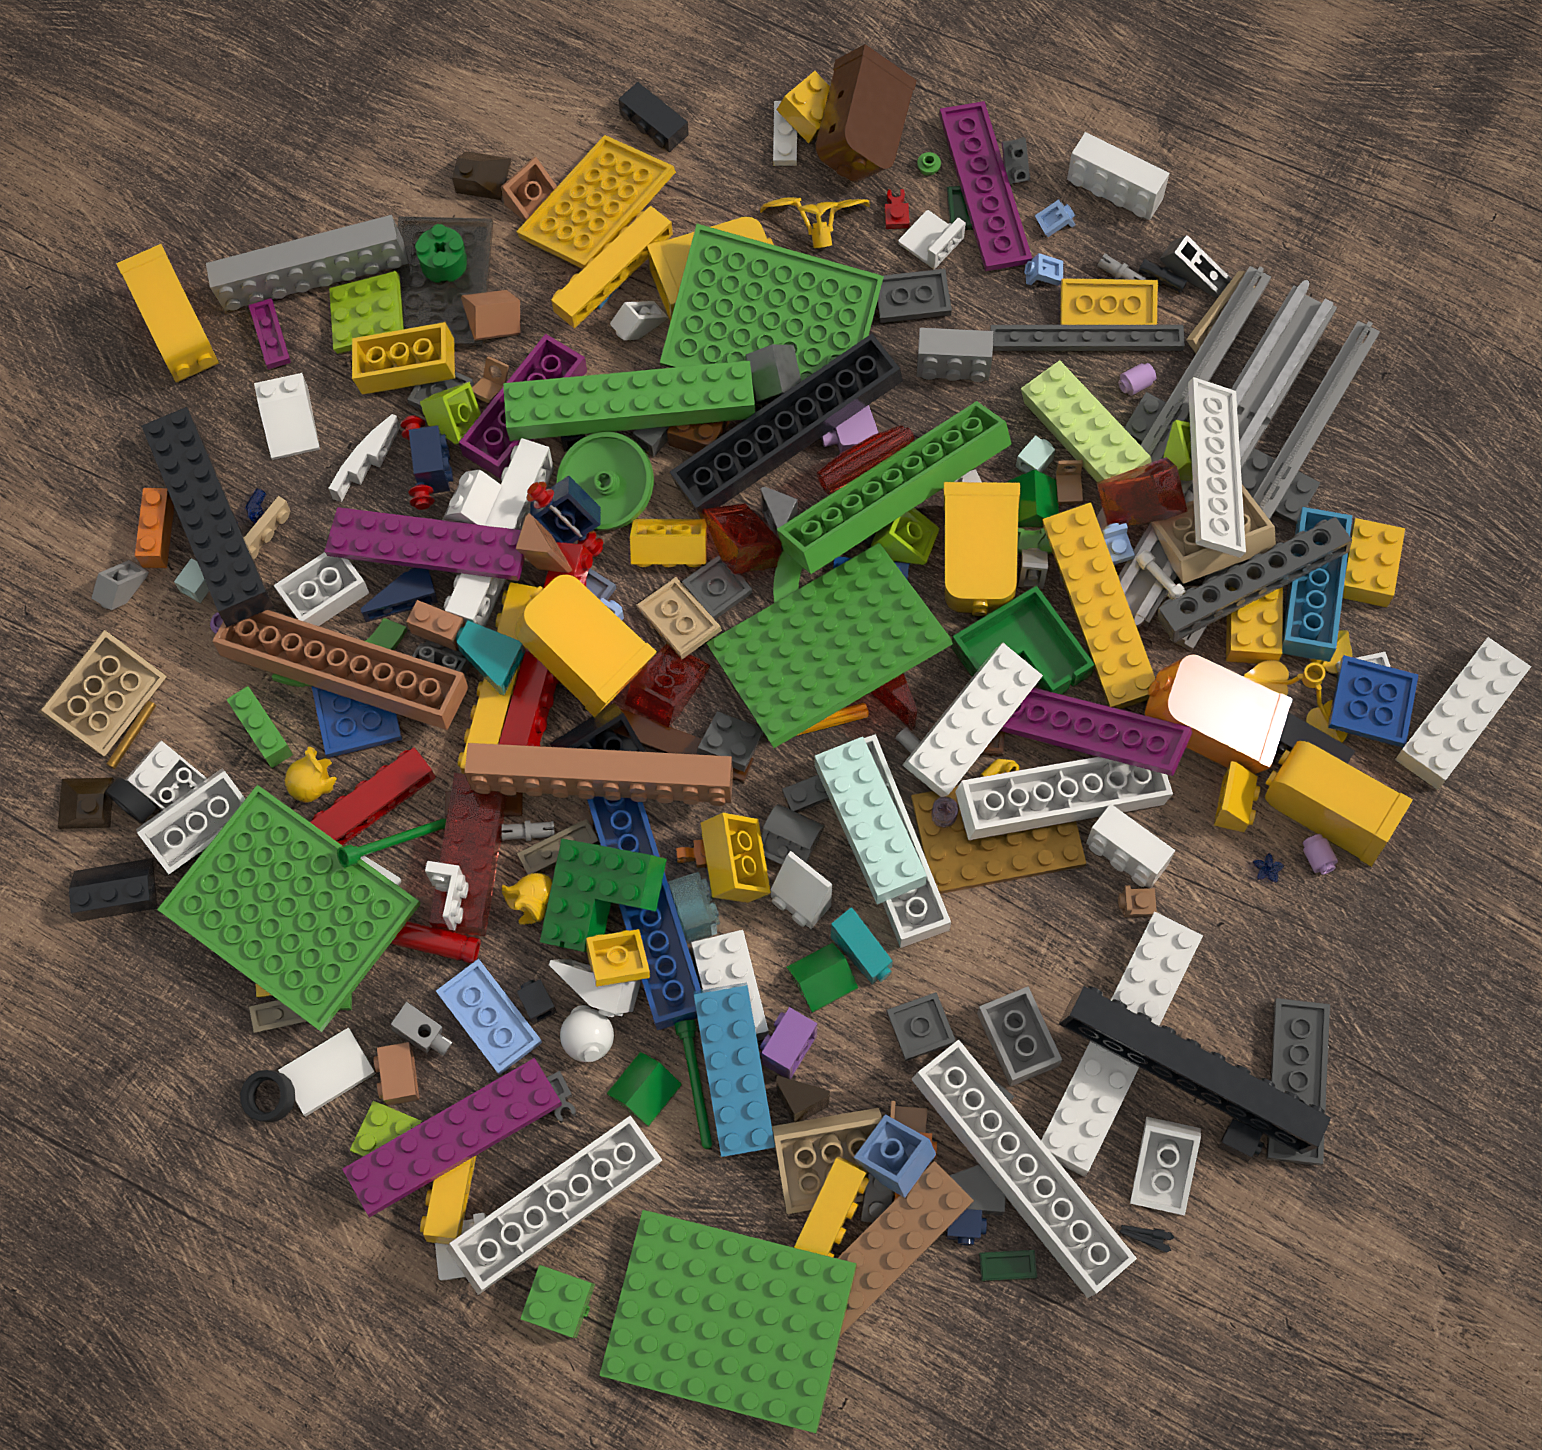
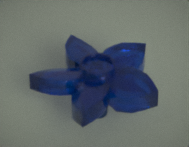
[1253,853,1285,883]

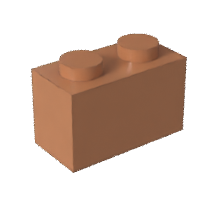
[406,600,465,651]
[374,1042,420,1106]

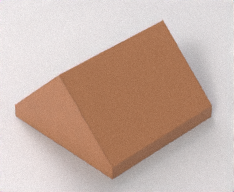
[501,157,557,222]
[461,290,520,341]
[516,513,572,573]

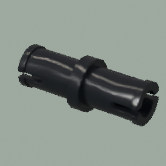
[1138,258,1188,294]

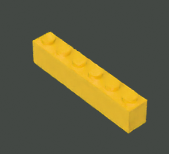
[551,206,673,329]

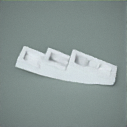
[328,414,400,502]

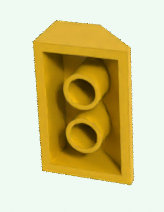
[630,519,707,567]

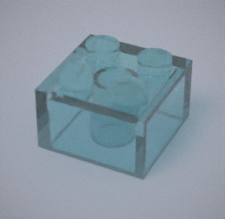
[668,872,720,944]

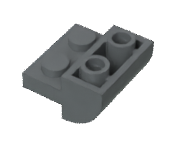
[412,640,472,679]
[761,804,825,865]

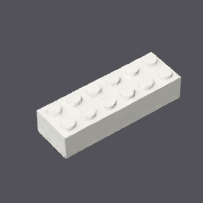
[1395,637,1531,790]
[903,643,1043,798]

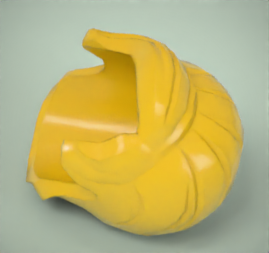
[285,747,337,803]
[502,873,553,925]

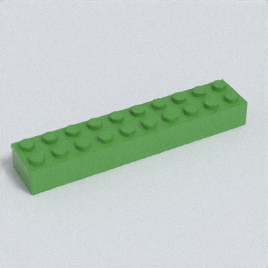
[503,361,755,441]
[777,401,1011,574]

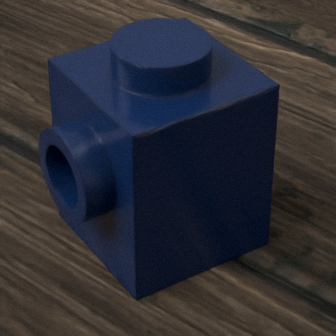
[946,1209,987,1246]

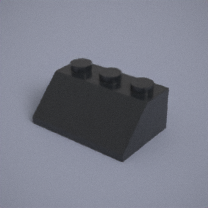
[549,703,646,752]
[69,858,157,922]

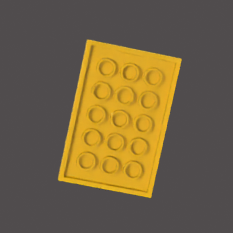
[516,135,676,269]

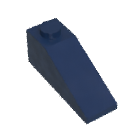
[360,567,438,622]

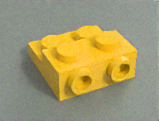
[586,929,650,987]

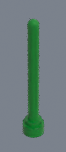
[337,818,448,868]
[674,1020,712,1149]

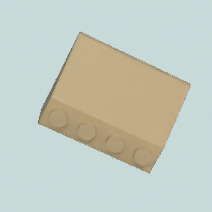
[1149,485,1276,584]
[38,630,167,757]
[772,1108,894,1214]

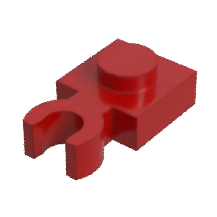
[885,189,910,229]

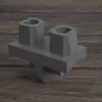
[1001,137,1030,184]

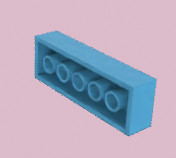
[1282,507,1353,662]
[693,982,775,1157]

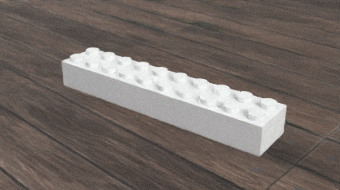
[1041,912,1203,1177]
[911,1040,1137,1298]

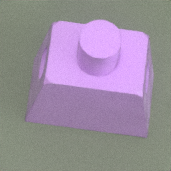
[821,405,881,456]

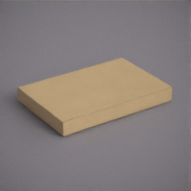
[636,577,722,659]

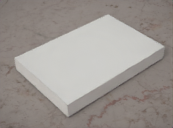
[278,1028,376,1117]

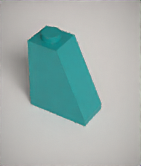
[456,620,525,695]
[831,907,893,984]

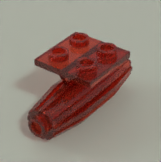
[816,425,915,494]

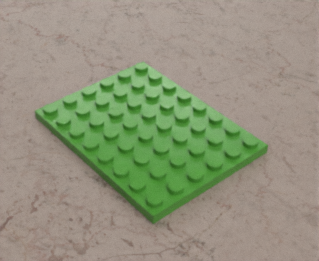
[659,224,884,381]
[706,543,953,748]
[157,785,421,1032]
[599,1210,857,1433]

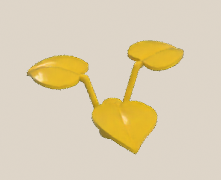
[760,197,870,248]
[1244,630,1352,743]

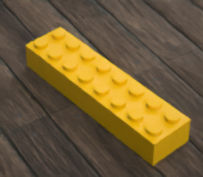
[1043,502,1155,709]

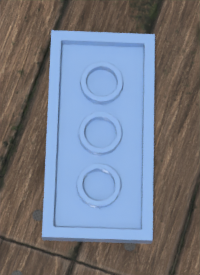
[436,959,542,1075]

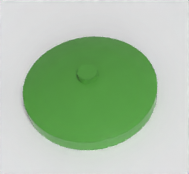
[557,432,654,531]

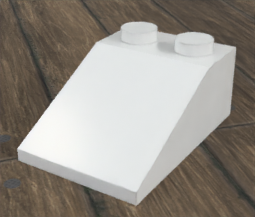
[254,373,320,460]
[442,470,502,525]
[771,851,832,929]
[549,959,641,1017]
[1130,1117,1201,1216]

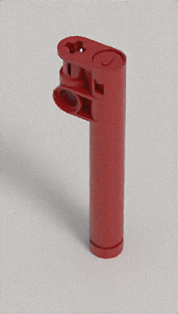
[390,921,481,964]

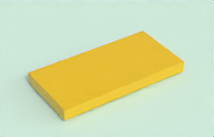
[1060,279,1158,325]

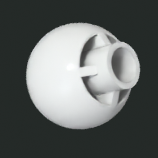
[560,1005,614,1062]

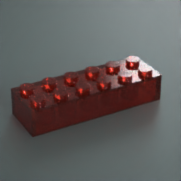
[429,773,508,936]

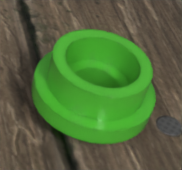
[917,152,941,176]

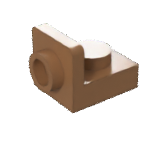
[1118,885,1157,917]

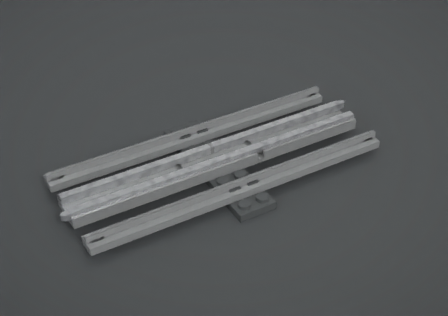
[1060,266,1380,651]

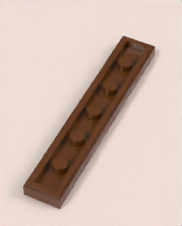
[613,708,754,783]

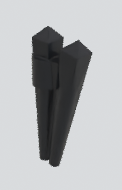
[1120,1225,1174,1253]

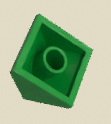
[1008,469,1059,527]
[786,942,858,1013]
[607,1052,682,1127]

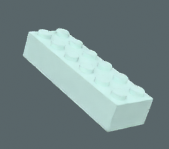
[815,737,927,904]

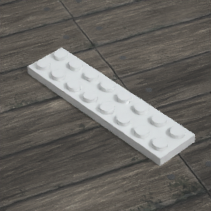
[1188,377,1246,558]

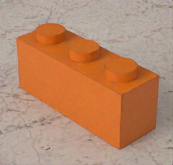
[135,488,174,568]

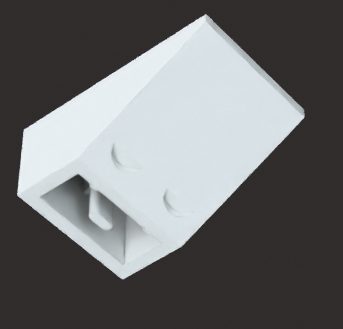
[125,741,207,811]

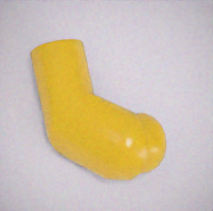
[980,759,1019,777]

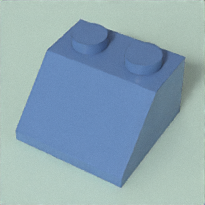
[854,1114,936,1198]

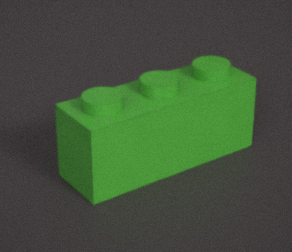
[226,686,293,768]

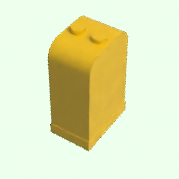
[647,217,774,322]
[116,244,219,383]
[944,482,1020,616]
[515,575,657,717]
[1265,741,1413,867]

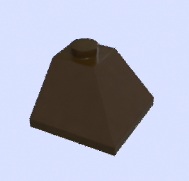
[452,151,511,200]
[58,777,114,829]

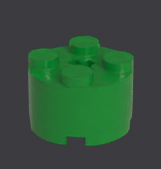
[415,224,467,283]

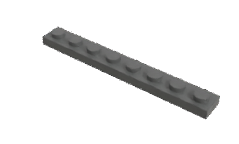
[990,325,1185,351]

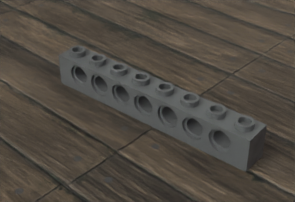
[1158,517,1352,643]

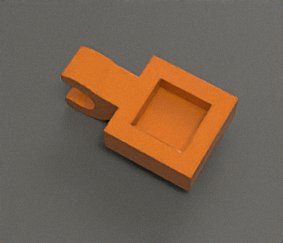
[676,839,707,868]

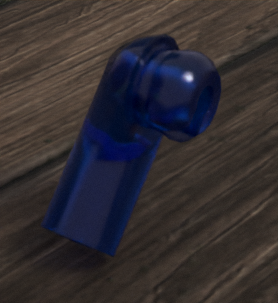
[245,488,267,523]

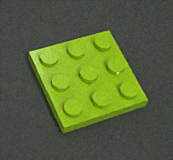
[329,271,404,354]

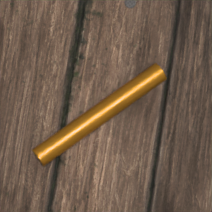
[106,701,156,770]

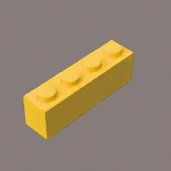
[420,1155,477,1245]
[794,1156,870,1258]

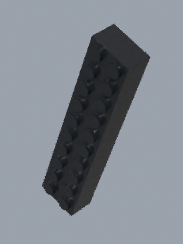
[670,334,903,519]
[141,407,274,627]
[1059,986,1331,1154]

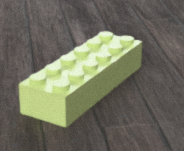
[1021,360,1153,500]

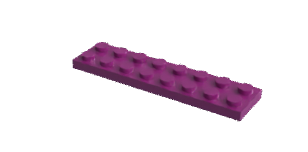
[939,101,1032,271]
[324,507,525,581]
[999,688,1192,776]
[342,1058,562,1218]

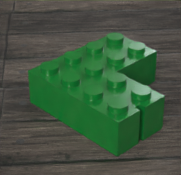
[951,585,1095,694]
[540,838,667,952]

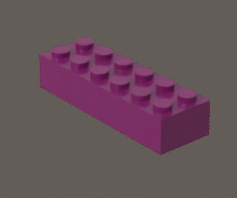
[459,334,587,479]

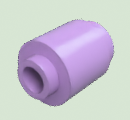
[1118,363,1157,396]
[1302,834,1338,875]

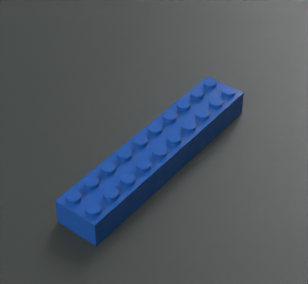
[587,796,701,1031]

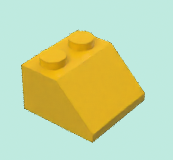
[1213,761,1260,832]

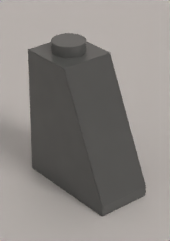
[950,1164,1005,1216]

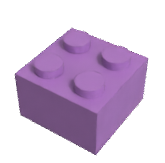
[760,1007,817,1079]

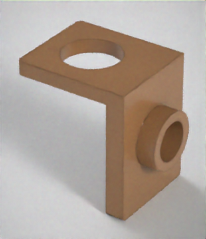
[472,356,509,404]
[1056,460,1083,504]
[890,1101,927,1133]

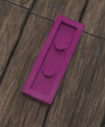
[249,298,291,370]

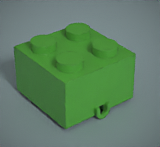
[520,1265,596,1338]

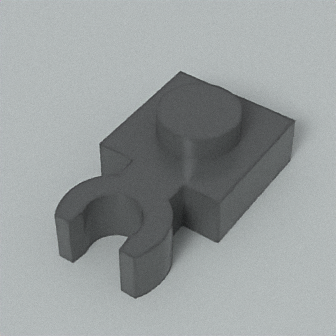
[547,1071,576,1123]

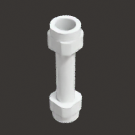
[1135,550,1185,600]

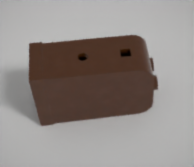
[816,44,917,182]

